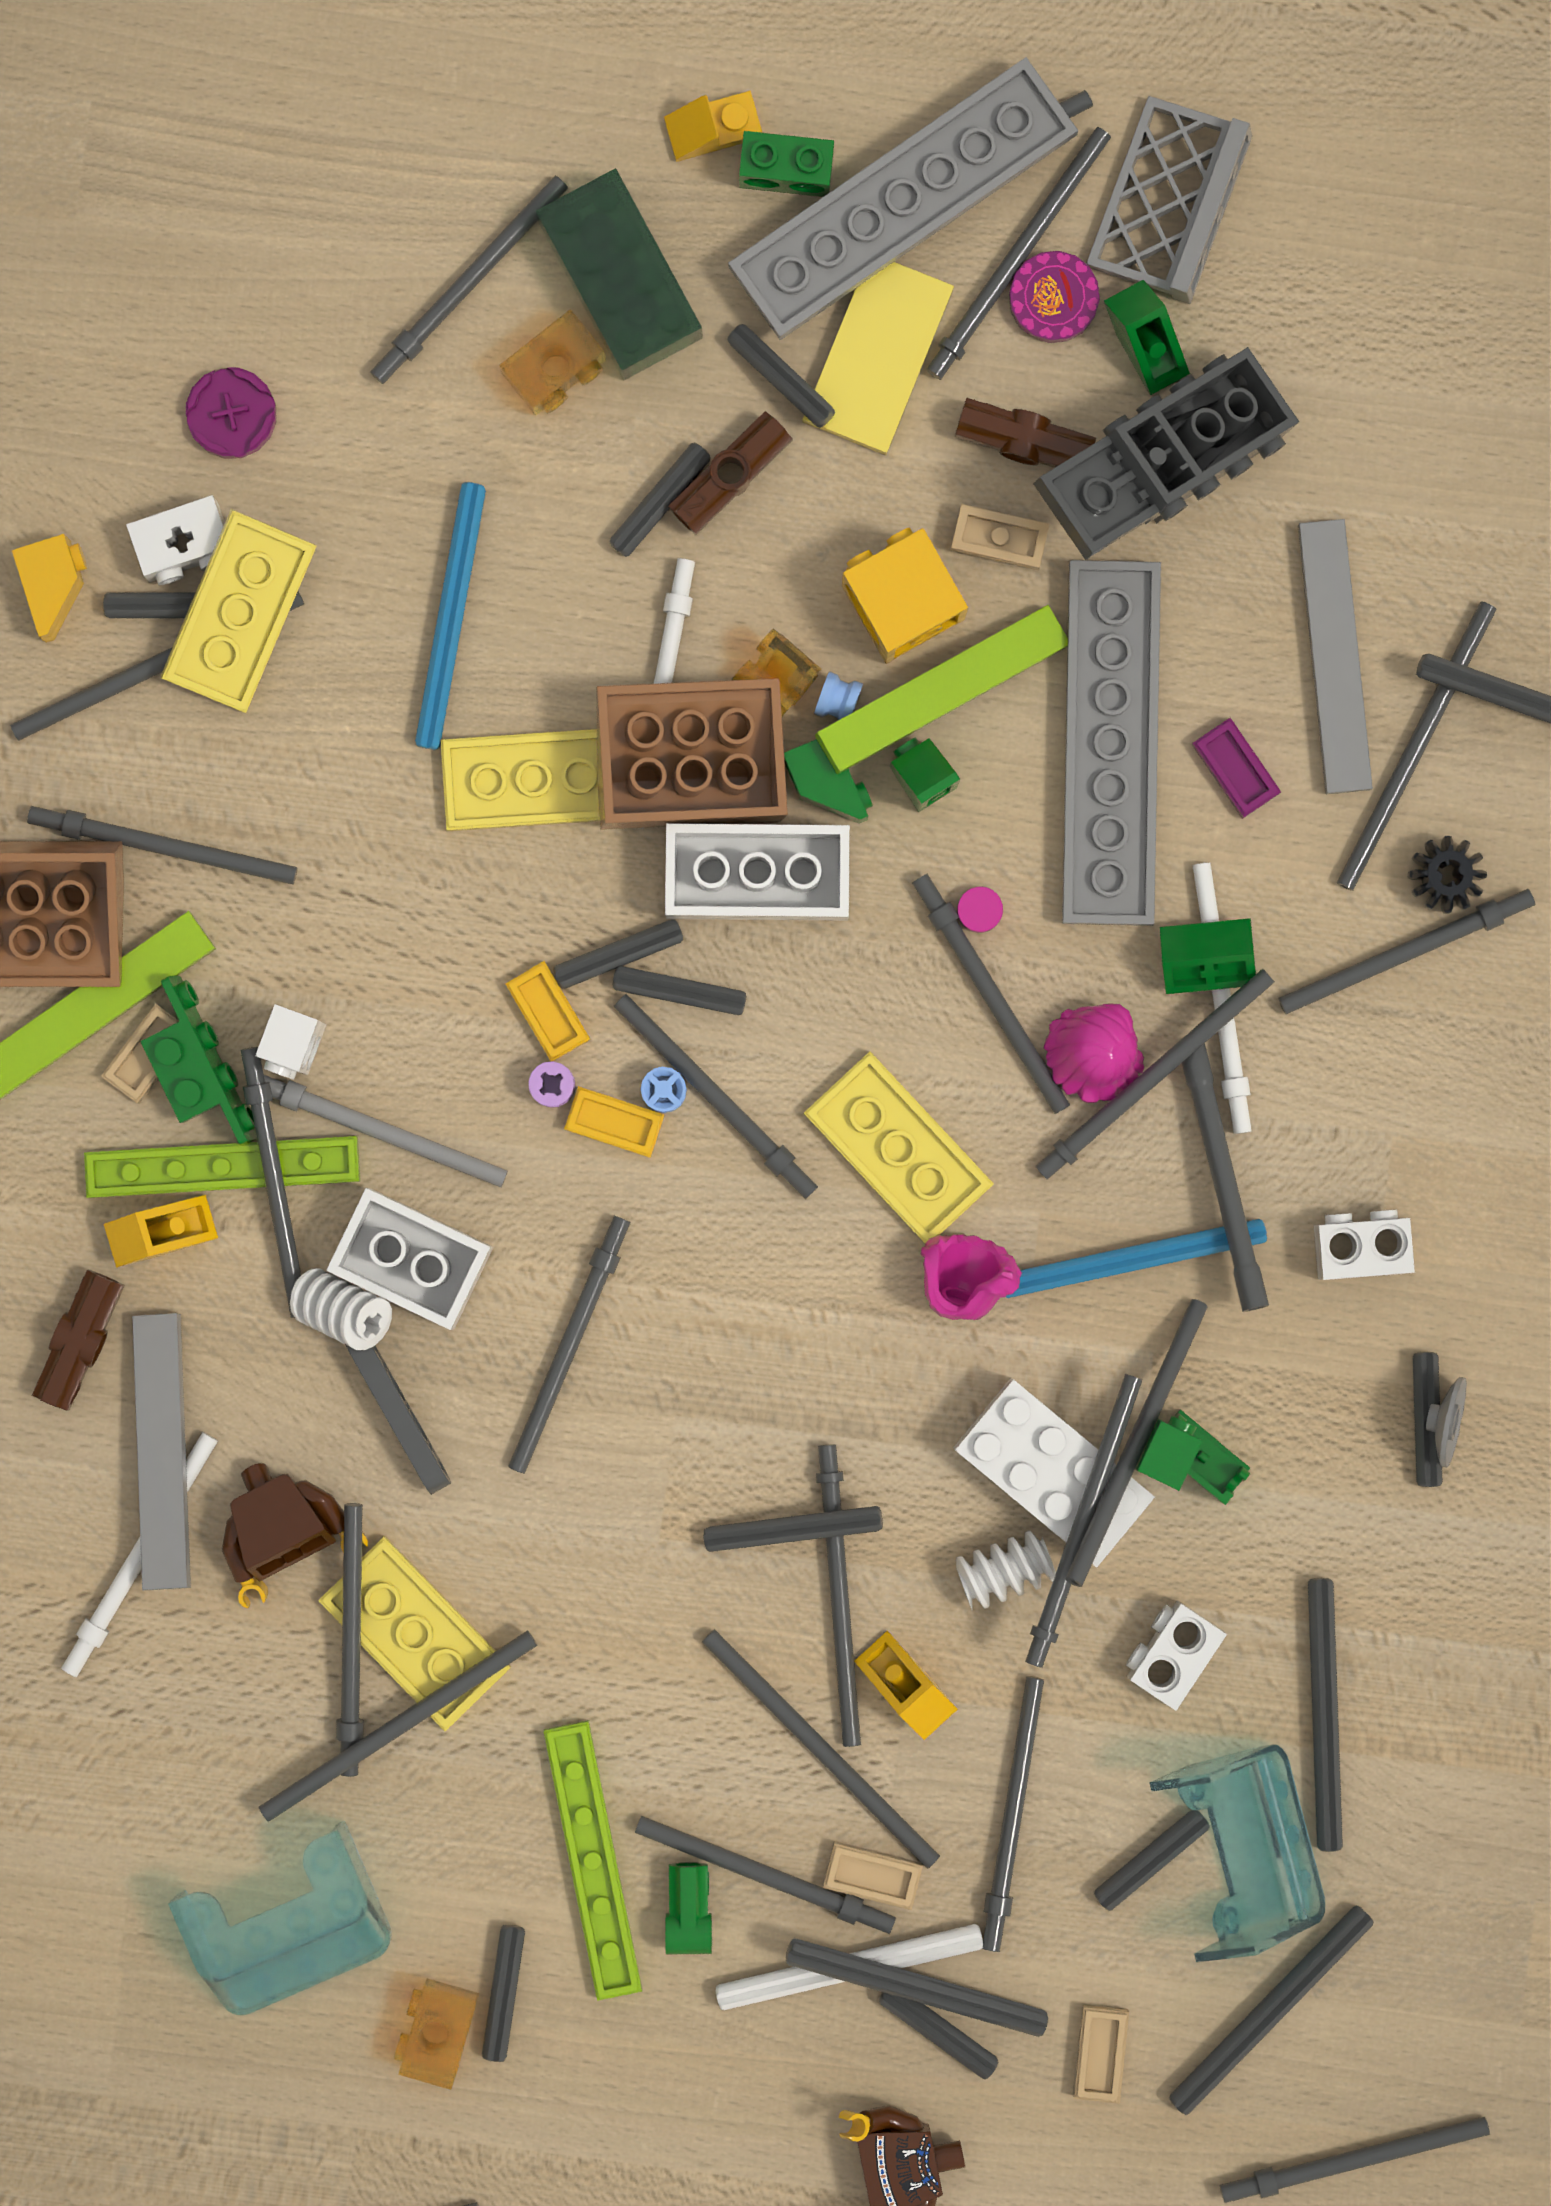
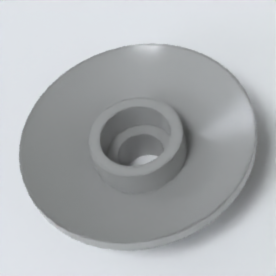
[1426,1377,1467,1468]

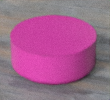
[957,887,1003,933]

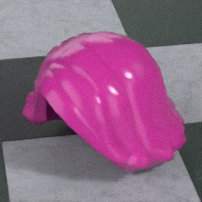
[1044,1003,1145,1103]
[920,1234,1022,1320]

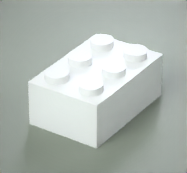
[326,1188,493,1330]

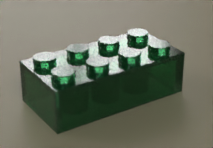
[536,168,703,381]

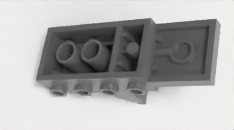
[1033,347,1299,560]

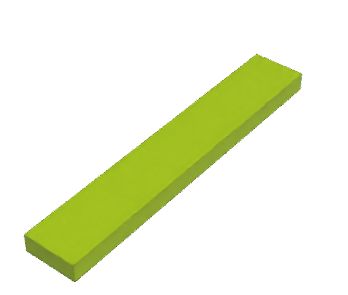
[815,605,1068,775]
[0,911,216,1100]
[84,1136,360,1198]
[544,1720,642,2001]

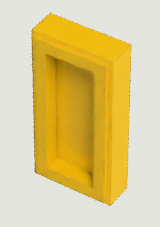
[505,961,591,1061]
[564,1086,665,1158]

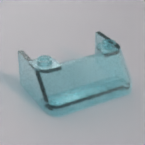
[1149,1744,1325,1962]

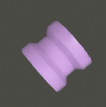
[528,1061,575,1108]

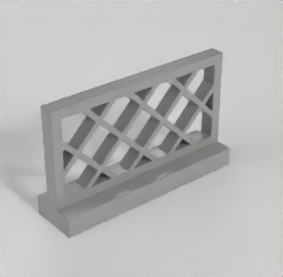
[1086,96,1252,304]

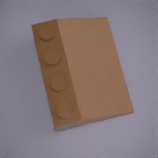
[596,678,788,830]
[0,841,124,987]

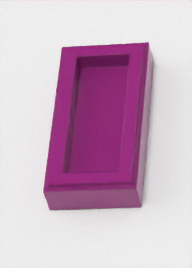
[1192,717,1281,819]

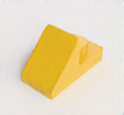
[664,90,763,162]

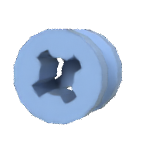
[814,672,863,720]
[641,1066,687,1113]

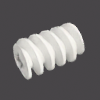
[290,1268,392,1350]
[956,1531,1056,1610]

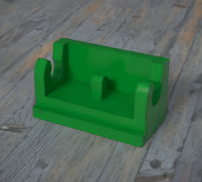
[1160,918,1256,994]
[1174,1409,1250,1505]

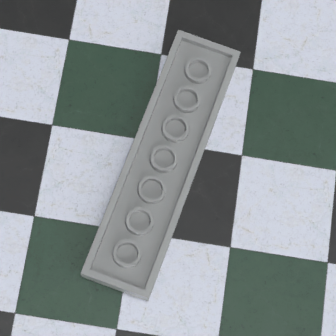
[728,57,1078,340]
[1062,560,1161,926]

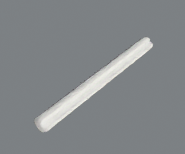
[715,1924,983,2010]

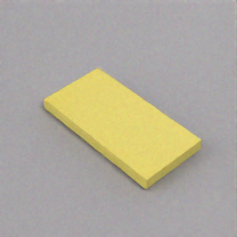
[803,262,954,455]
[161,509,317,713]
[441,729,600,831]
[803,1052,994,1243]
[318,1536,511,1731]

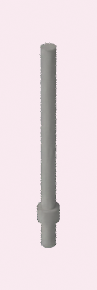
[264,1075,508,1187]

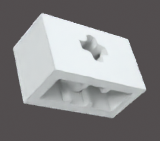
[126,495,225,585]

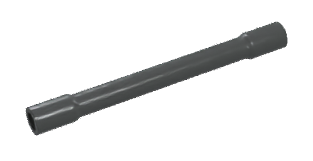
[1182,1043,1269,1312]

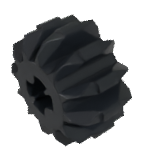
[1408,836,1487,914]

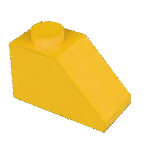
[12,534,87,643]
[104,1195,218,1268]
[854,1630,958,1740]

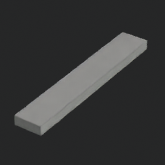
[1298,519,1373,795]
[132,1313,191,1590]

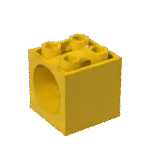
[842,527,968,664]

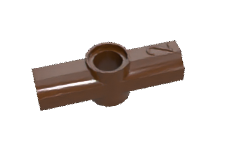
[955,398,1096,468]
[668,411,793,536]
[32,1270,125,1411]

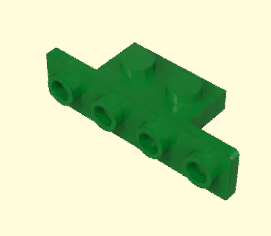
[140,976,257,1144]

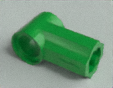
[665,1862,712,1955]

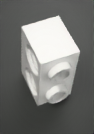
[255,1004,327,1080]
[1314,1210,1415,1280]
[1126,1601,1227,1711]

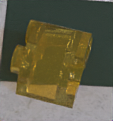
[732,628,822,717]

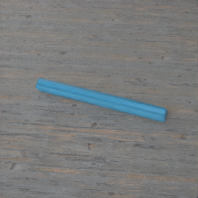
[415,482,486,750]
[1006,1219,1267,1298]

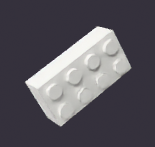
[665,823,850,921]
[953,1378,1155,1568]

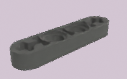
[345,1344,451,1495]

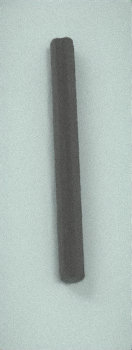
[1308,1578,1343,1852]
[1169,1906,1374,2115]
[786,1939,1048,2037]

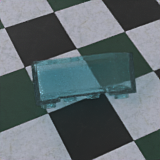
[168,1821,392,2015]

